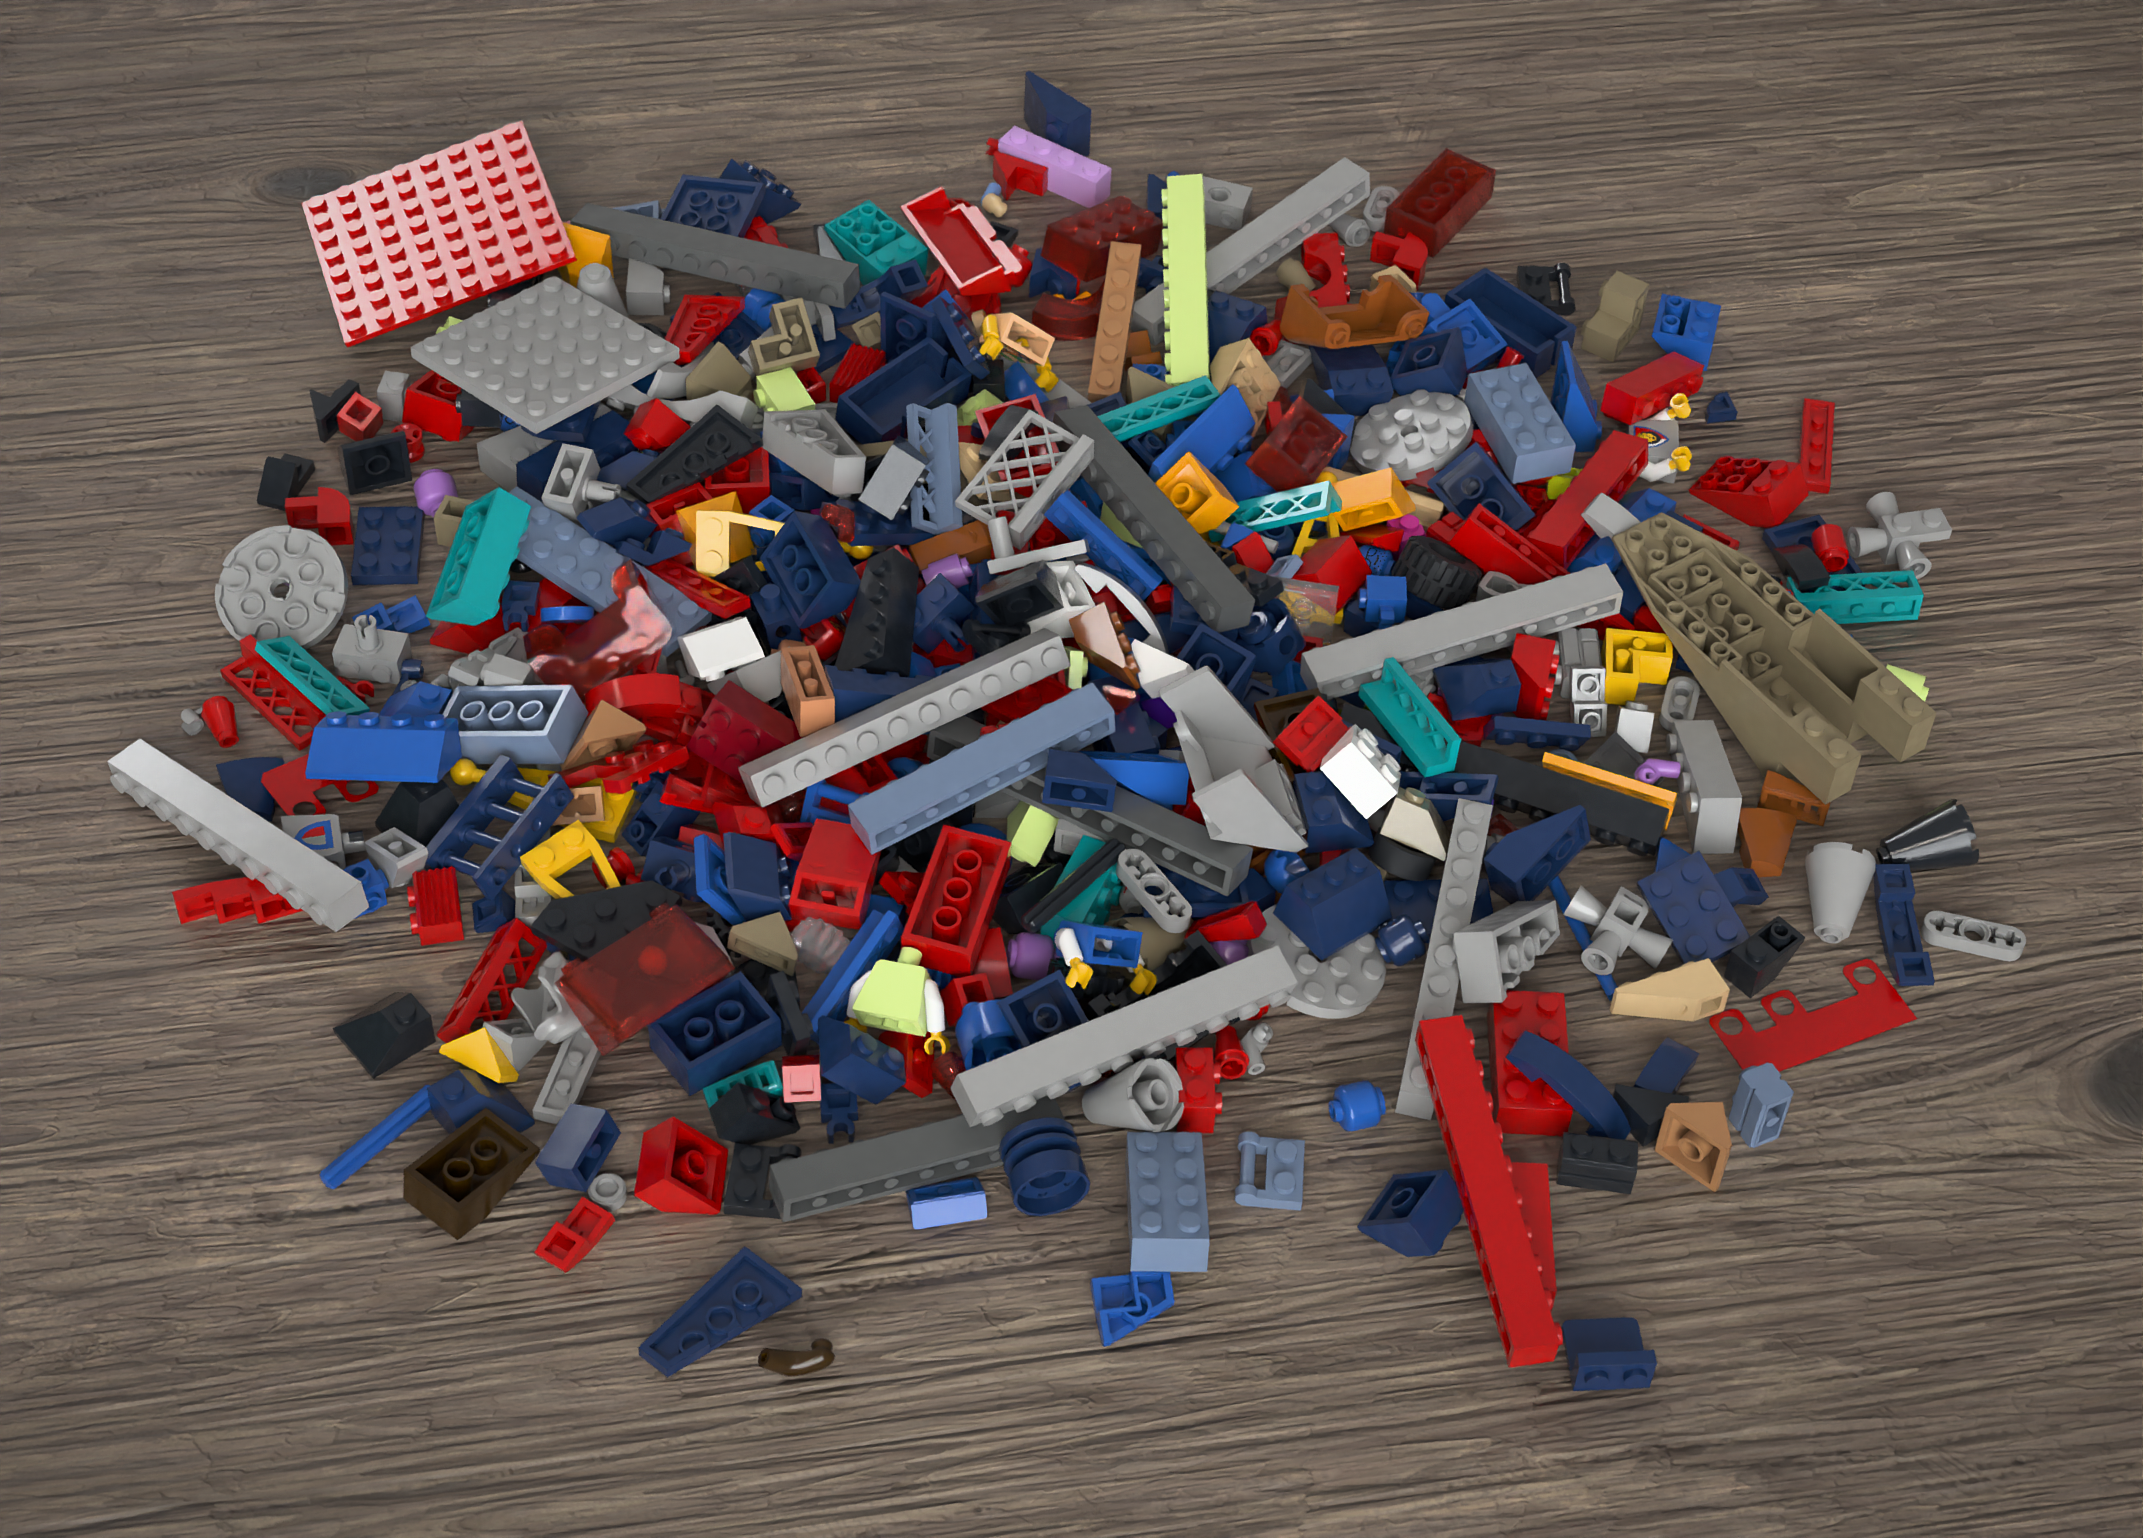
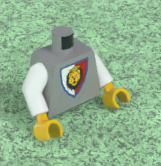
[1626,393,1692,483]

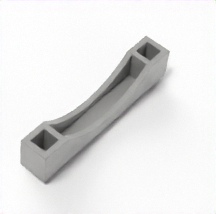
[601,384,759,430]

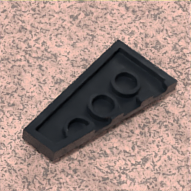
[626,405,764,505]

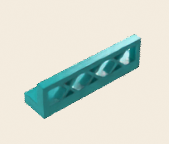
[1097,375,1221,442]
[1208,481,1342,542]
[1786,570,1924,624]
[255,636,370,716]
[1358,657,1461,778]

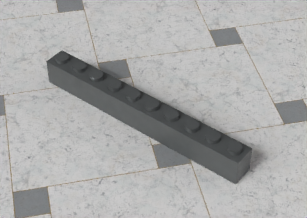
[570,203,860,309]
[1052,405,1255,633]
[927,715,1253,897]

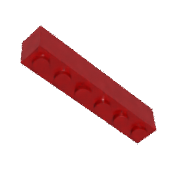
[1527,430,1648,569]

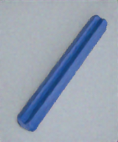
[319,1085,431,1189]

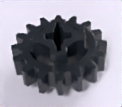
[1046,958,1125,999]

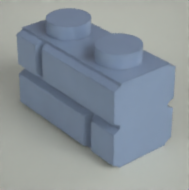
[1728,1063,1794,1148]

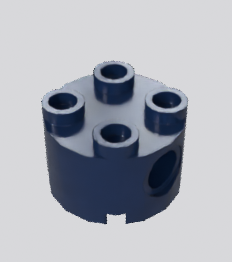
[1235,598,1306,676]

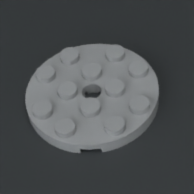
[1350,389,1473,481]
[215,525,348,652]
[1246,904,1386,1019]

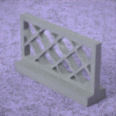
[955,409,1094,550]

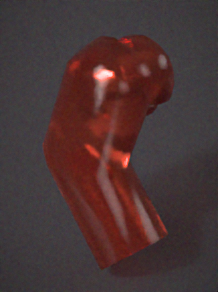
[821,503,855,543]

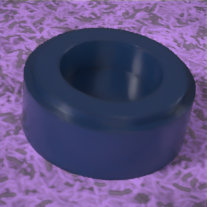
[1238,612,1272,644]

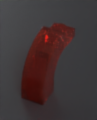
[1032,277,1106,341]

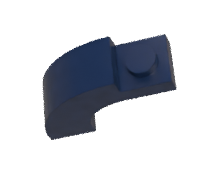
[828,260,928,329]

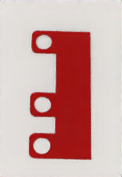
[261,754,379,816]
[1709,959,1917,1072]

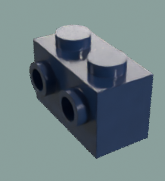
[535,1103,621,1192]

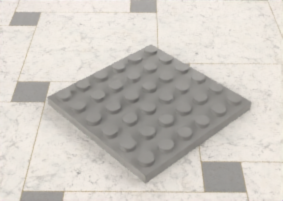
[411,276,680,434]

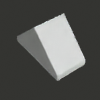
[1131,639,1194,699]

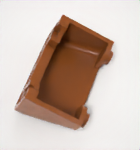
[1280,275,1429,349]

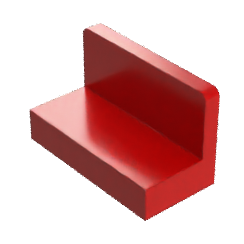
[878,1030,935,1098]

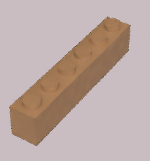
[1088,241,1141,403]

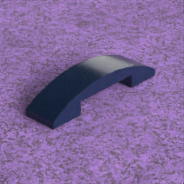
[1874,864,1935,986]
[1506,1031,1631,1140]

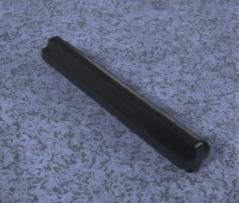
[1021,838,1126,933]

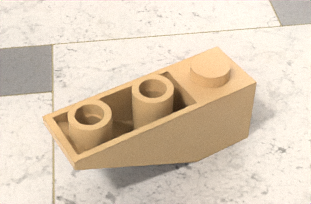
[1610,958,1730,1021]

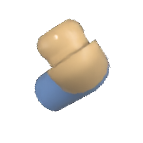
[980,183,1007,217]

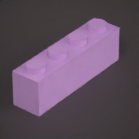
[998,126,1111,211]

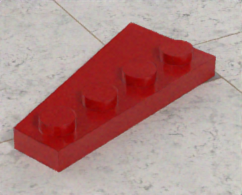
[665,295,745,365]

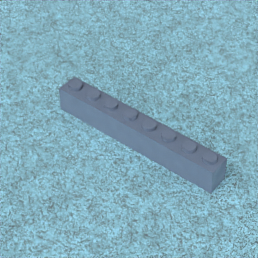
[848,682,1115,855]

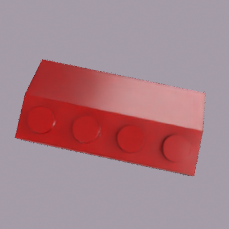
[975,394,1070,498]

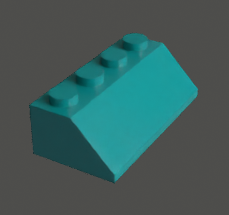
[426,487,532,626]

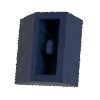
[719,159,801,224]

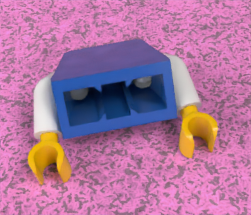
[1054,920,1157,995]

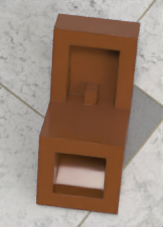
[1125,330,1162,371]

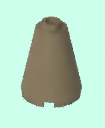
[1104,917,1195,988]

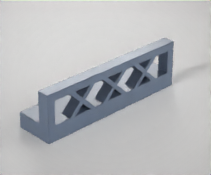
[906,403,963,535]

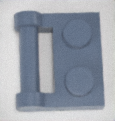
[1235,1132,1305,1210]

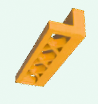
[1542,752,1677,831]

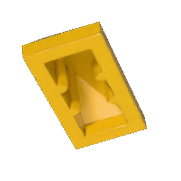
[439,1027,519,1083]

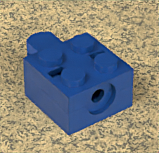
[1419,293,1508,378]

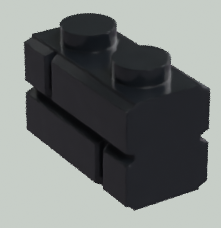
[1556,1132,1638,1194]

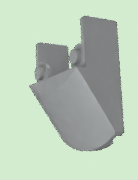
[1159,666,1308,853]

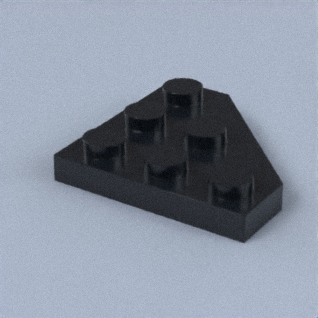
[530,880,682,980]

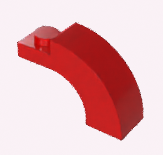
[585,673,704,724]

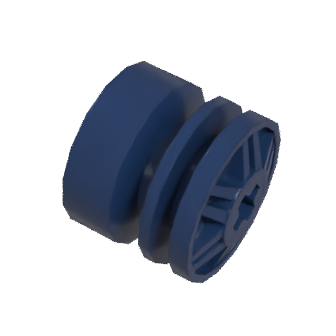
[999,1117,1090,1216]

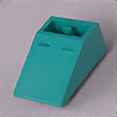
[824,200,928,285]

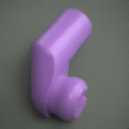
[1634,758,1680,785]

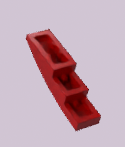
[172,877,303,924]

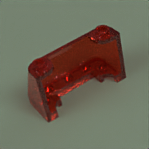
[523,559,672,704]
[554,902,735,1056]

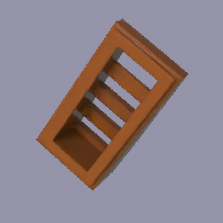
[1757,770,1831,826]

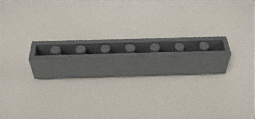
[769,1096,1065,1223]

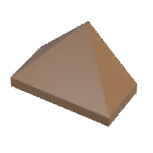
[533,786,605,826]

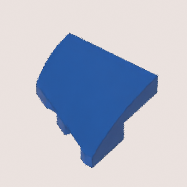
[1090,1271,1175,1346]

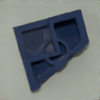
[216,757,285,822]

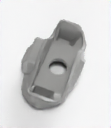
[511,951,600,1044]

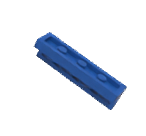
[1044,489,1163,601]
[801,909,904,1044]

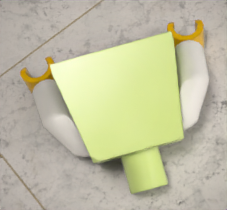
[844,947,950,1055]

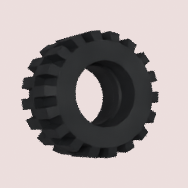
[1392,536,1482,610]

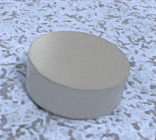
[588,1173,627,1212]

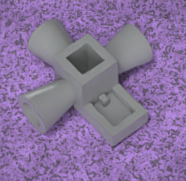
[1847,492,1952,580]
[1563,885,1673,975]

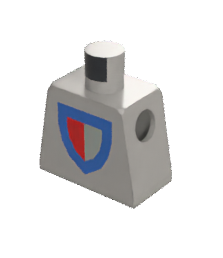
[281,814,366,870]

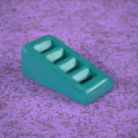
[703,1060,784,1121]

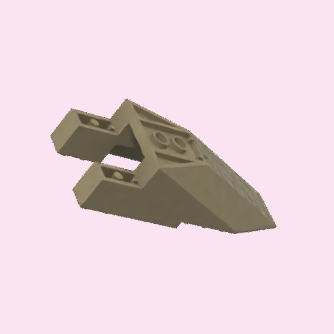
[1612,512,1937,805]

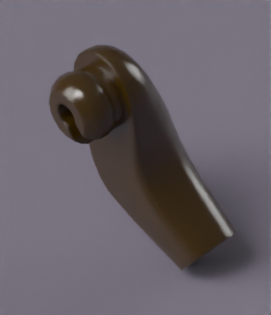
[758,1338,835,1377]

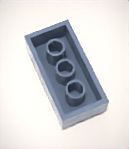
[1464,363,1576,484]
[442,685,588,764]
[1125,1132,1210,1272]

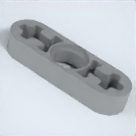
[1116,848,1192,933]
[1921,911,2026,961]

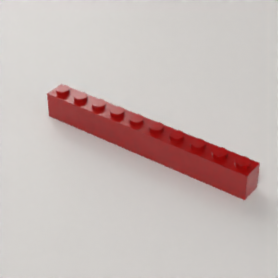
[1415,1015,1563,1368]

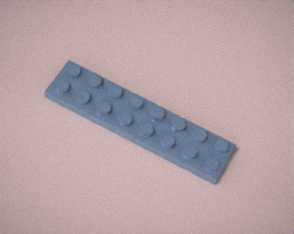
[508,486,712,657]

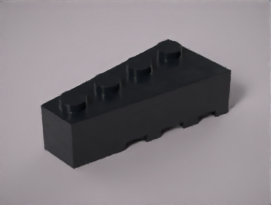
[835,547,919,677]

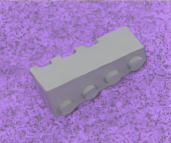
[477,402,611,492]
[762,410,866,497]
[1666,720,1742,854]
[1453,900,1560,1003]

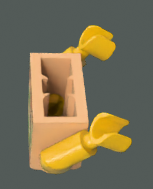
[979,313,1059,393]

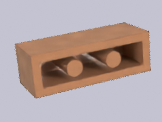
[780,645,835,737]

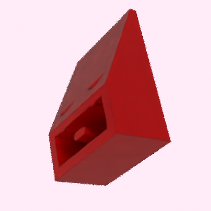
[1689,456,1809,528]
[789,818,881,930]

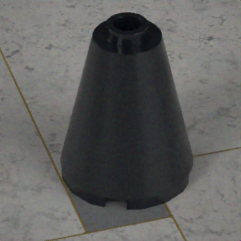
[1876,799,1979,871]

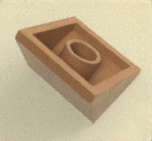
[560,700,646,770]
[1654,1102,1732,1192]

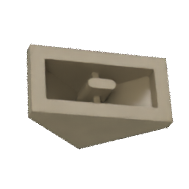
[727,912,799,976]

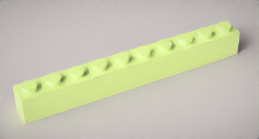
[1162,174,1210,387]

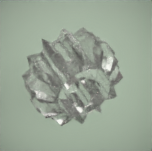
[790,917,850,975]

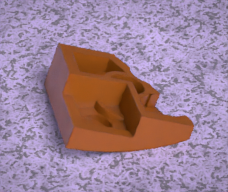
[1737,808,1797,878]

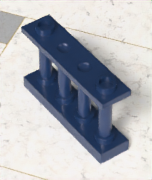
[424,755,575,901]

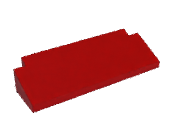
[900,186,1023,296]

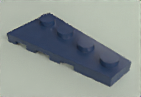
[638,1246,802,1377]

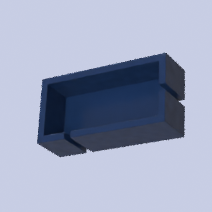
[1444,267,1576,378]
[835,336,972,445]

